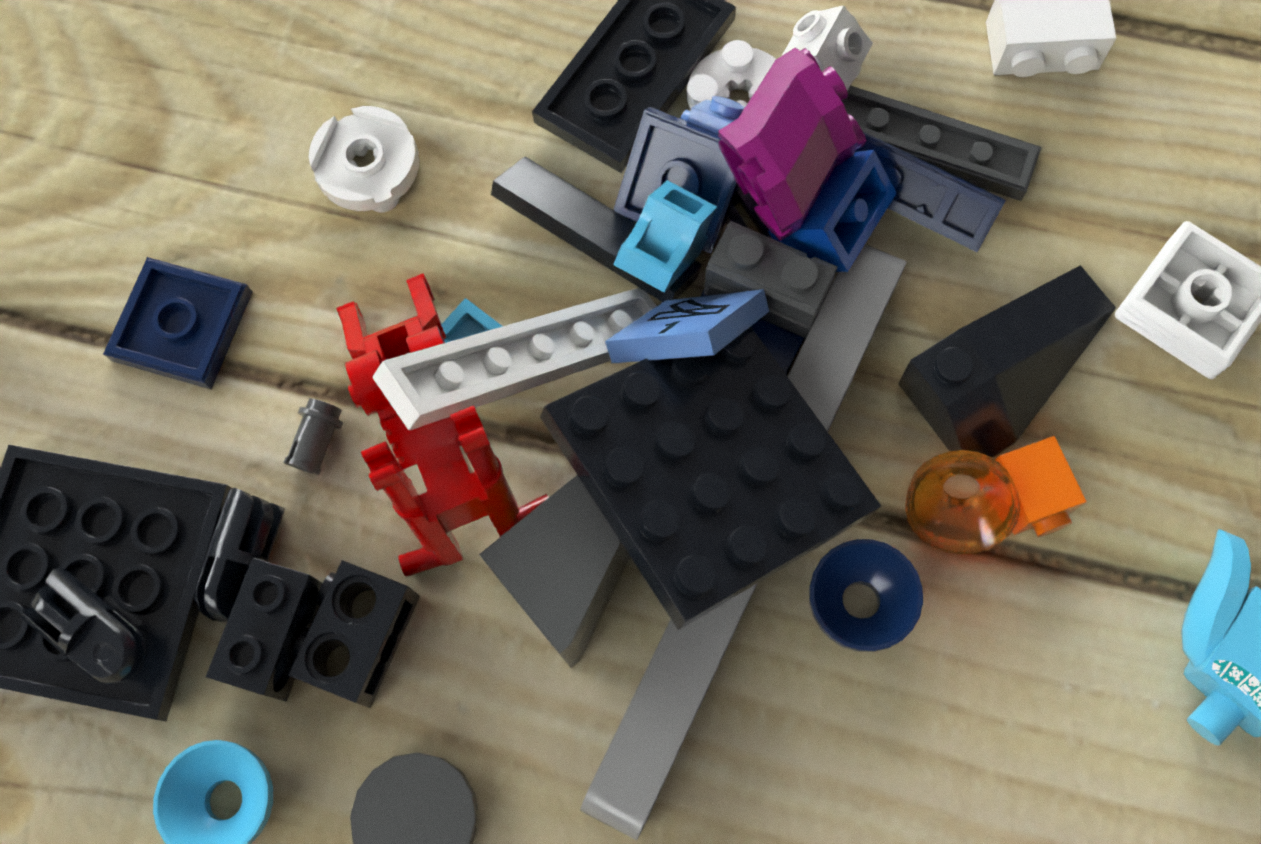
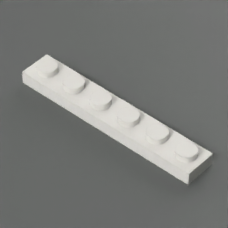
[372,288,656,431]

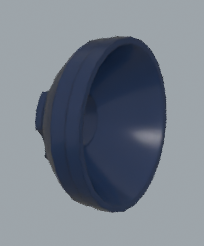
[809,539,923,652]

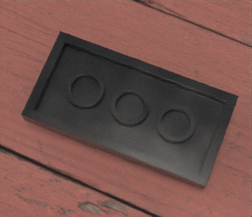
[532,0,736,173]

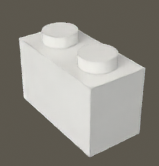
[986,0,1116,77]

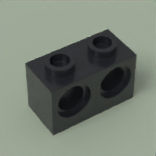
[206,558,322,702]
[288,560,420,708]

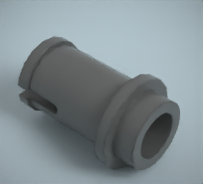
[283,398,343,475]

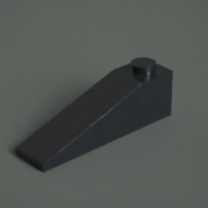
[898,265,1116,475]

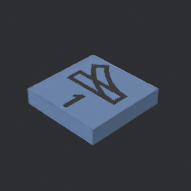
[605,289,769,363]

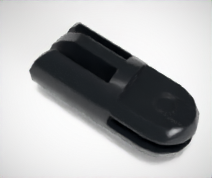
[194,488,285,622]
[20,567,147,683]

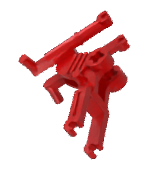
[336,273,549,577]

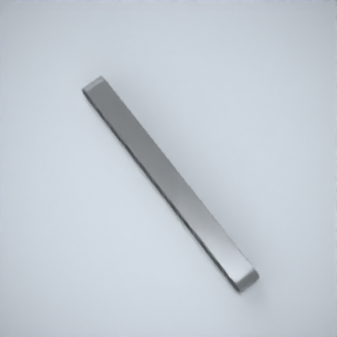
[580,244,907,840]

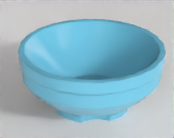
[153,740,273,844]

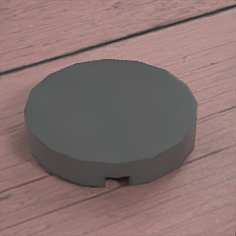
[350,752,478,844]

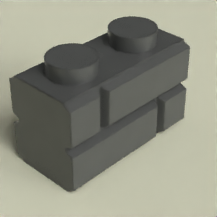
[704,221,837,339]

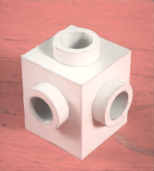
[782,5,873,91]

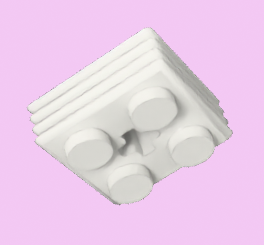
[1115,221,1261,379]

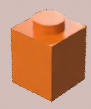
[984,436,1087,537]

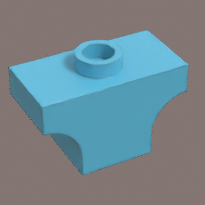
[613,180,717,293]

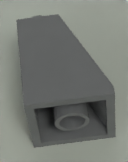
[479,475,630,668]

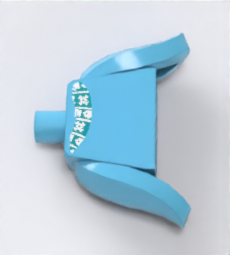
[1181,529,1261,746]

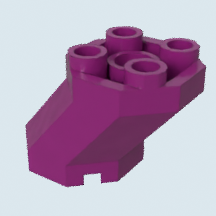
[718,47,866,241]

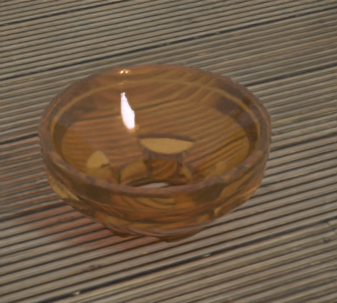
[905,450,1020,554]

